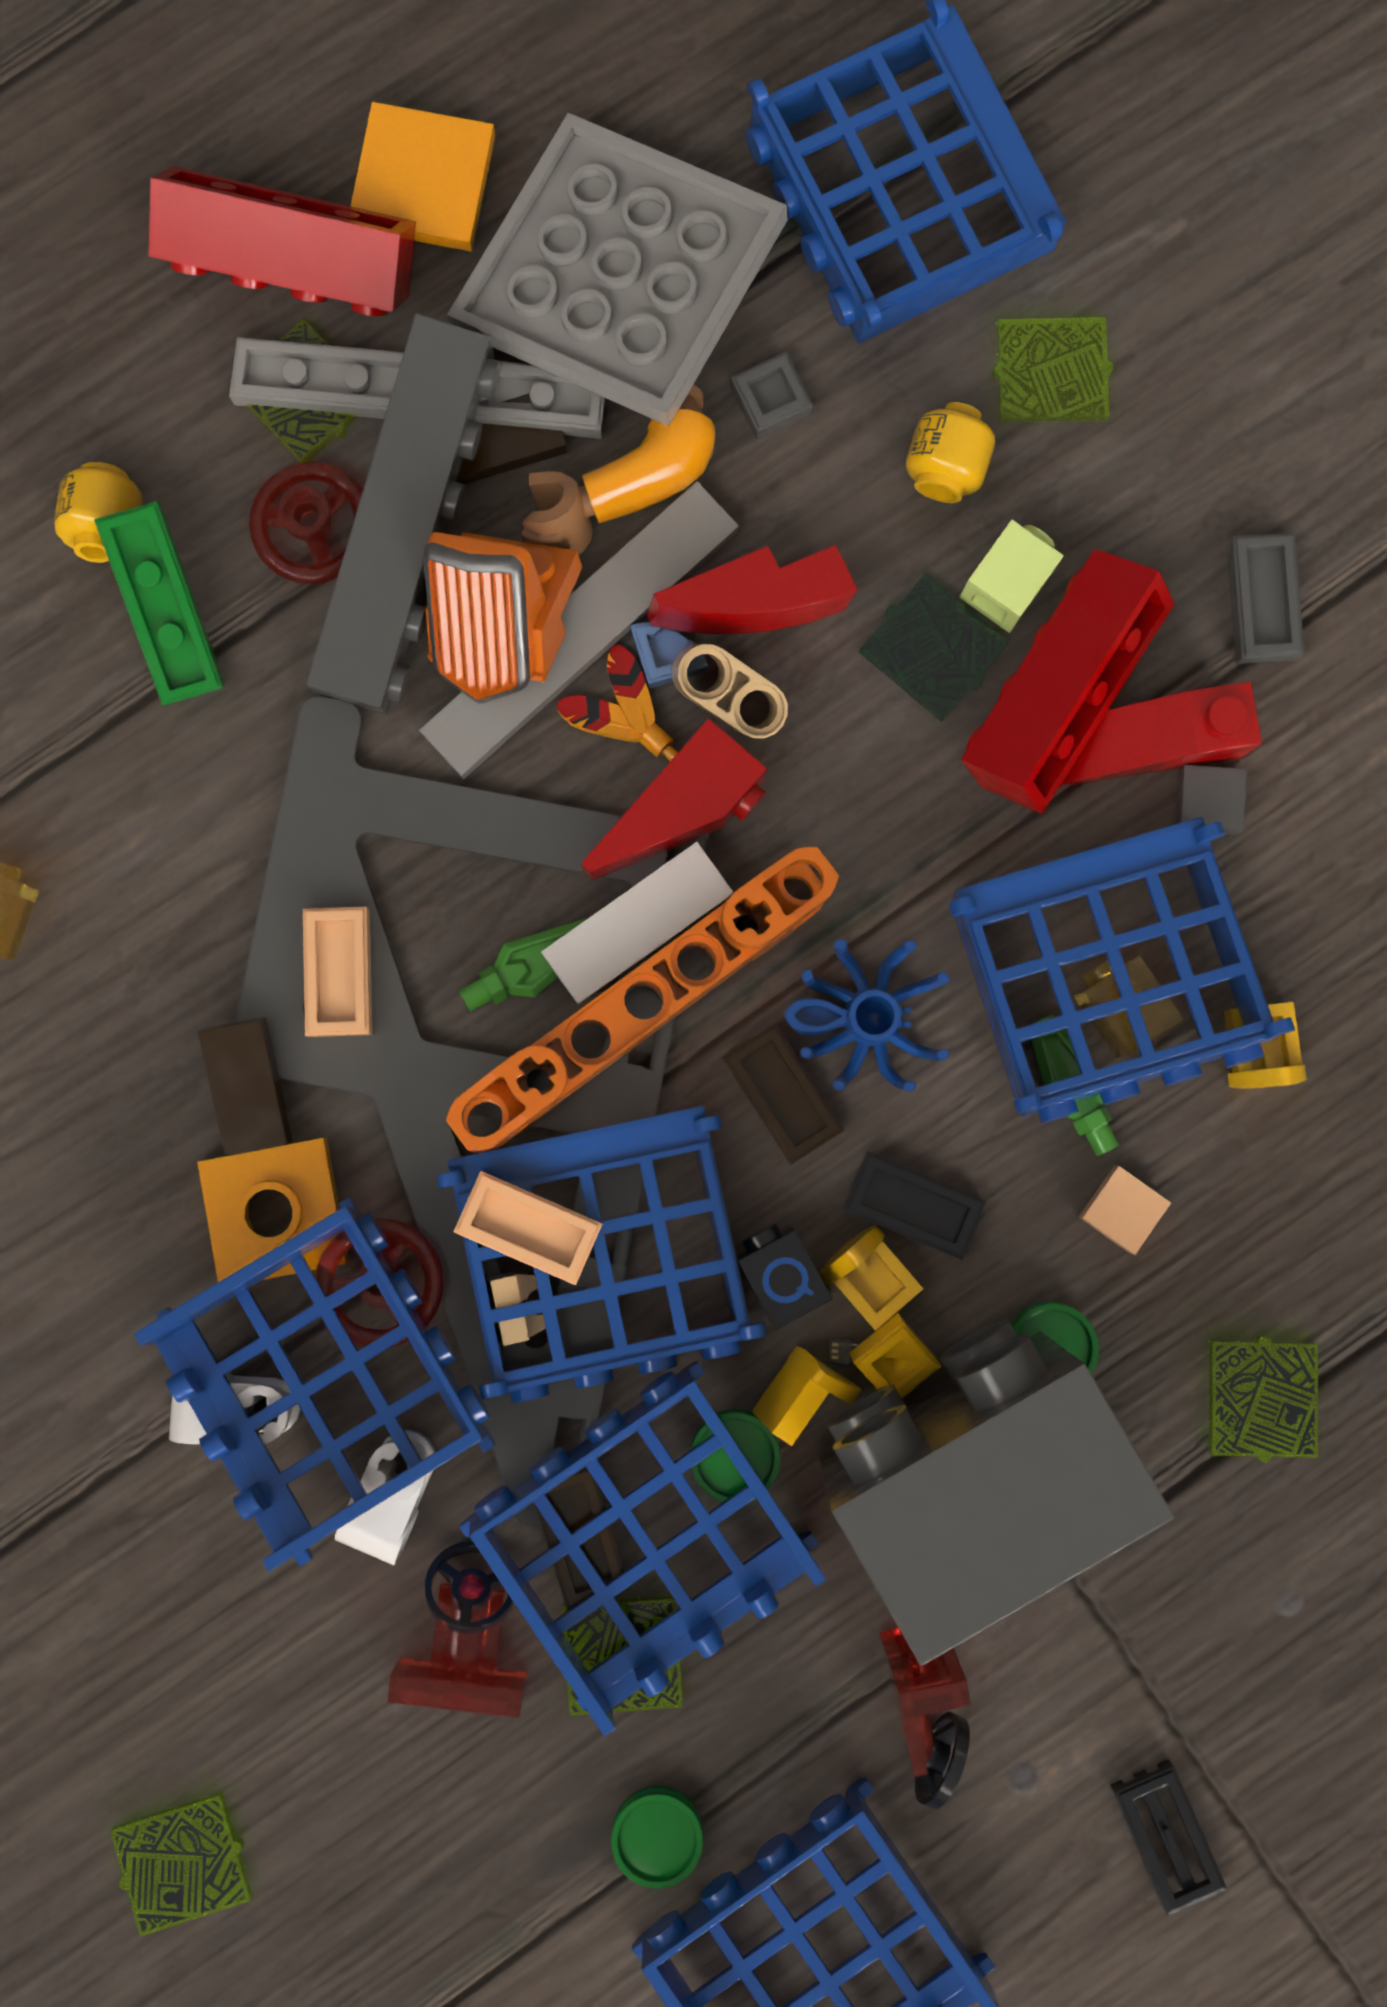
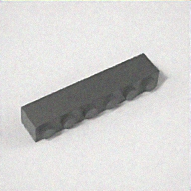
[306,313,501,715]

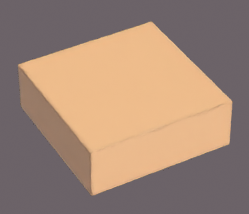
[1078,1165,1171,1255]

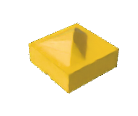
[849,1313,942,1398]

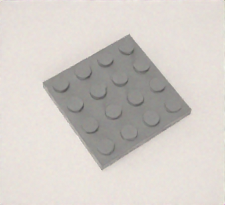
[447,113,788,426]

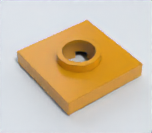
[197,1138,350,1282]

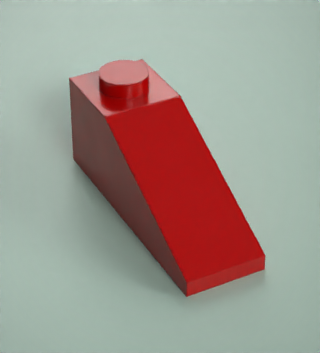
[1060,681,1262,787]
[581,718,767,880]

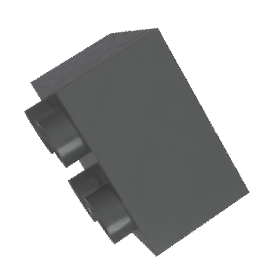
[819,1319,1175,1666]

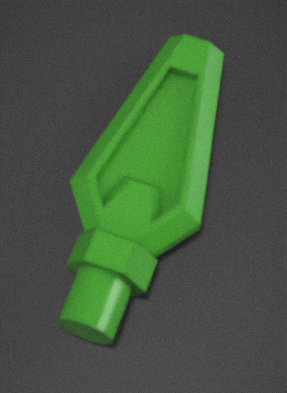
[458,918,586,1012]
[1031,1014,1119,1156]

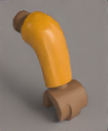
[521,384,715,555]

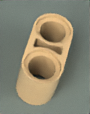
[671,644,788,738]

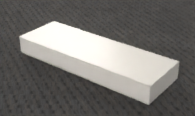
[541,842,734,1005]

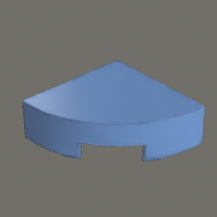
[630,623,708,689]

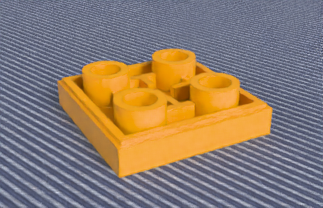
[351,102,496,252]

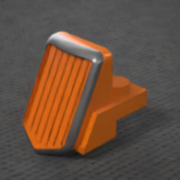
[423,532,583,704]

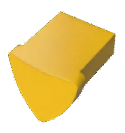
[1224,1002,1307,1089]
[819,1224,924,1331]
[752,1346,863,1446]

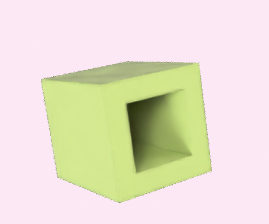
[959,520,1064,633]

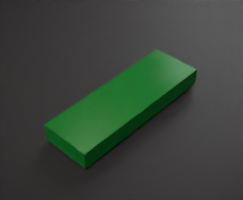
[94,500,225,706]

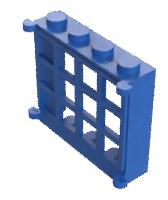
[745,0,1066,344]
[948,817,1295,1123]
[437,1106,767,1403]
[134,1197,496,1572]
[459,1361,827,1737]
[632,1777,1000,2007]

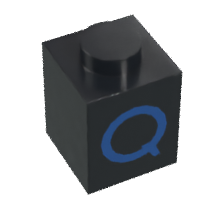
[736,1223,833,1331]

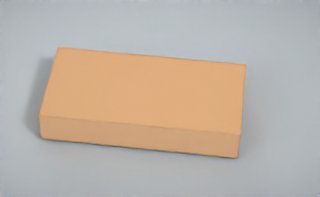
[303,906,373,1037]
[453,1171,602,1285]

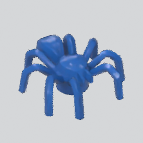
[784,940,949,1091]

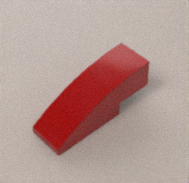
[647,545,858,635]

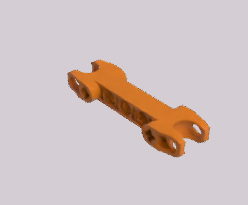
[446,847,839,1154]

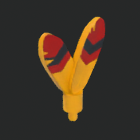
[557,645,678,761]

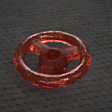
[249,462,363,584]
[315,1218,444,1348]

